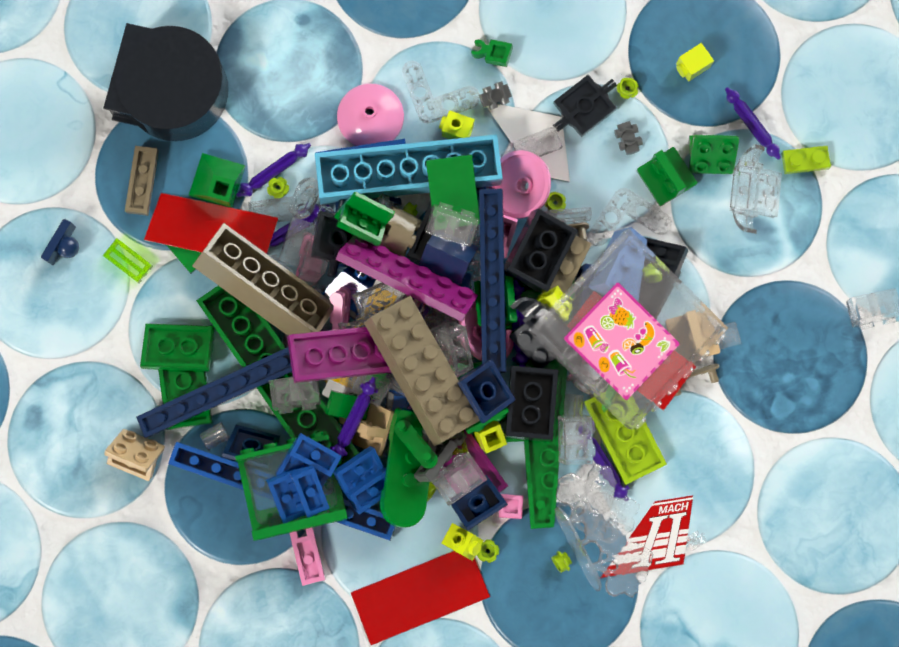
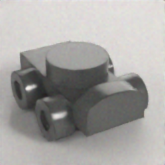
[479,81,512,110]
[614,121,643,155]

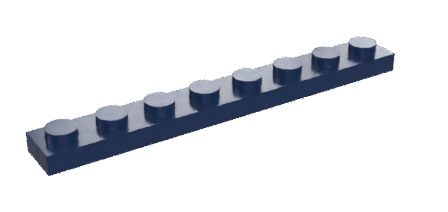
[479,189,506,373]
[136,347,292,438]

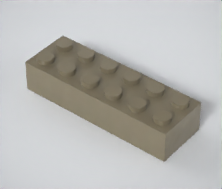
[192,223,334,335]
[364,296,480,446]

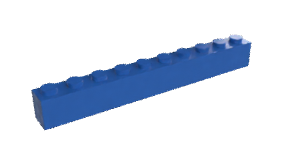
[168,442,395,541]

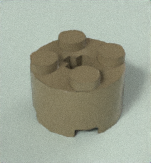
[378,206,422,257]

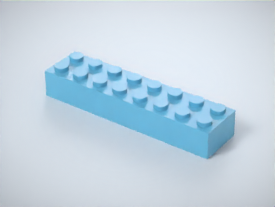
[315,134,503,204]

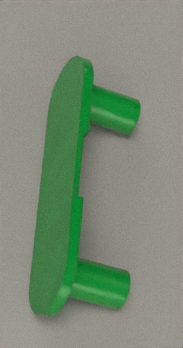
[394,420,438,469]

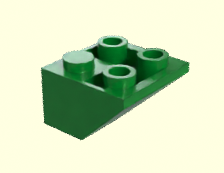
[189,153,246,208]

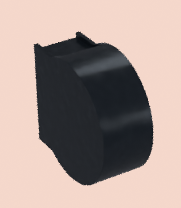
[103,23,228,141]

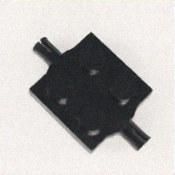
[553,75,617,137]
[311,200,354,277]

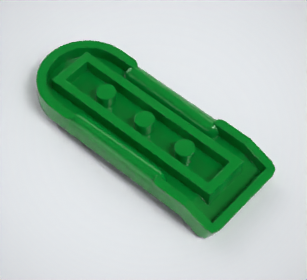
[380,407,430,528]

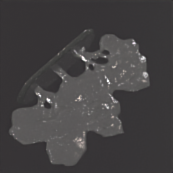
[555,464,653,598]

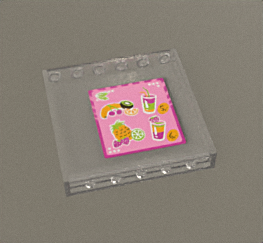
[528,229,728,430]

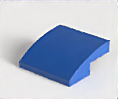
[275,433,342,488]
[333,446,386,514]
[266,466,329,524]

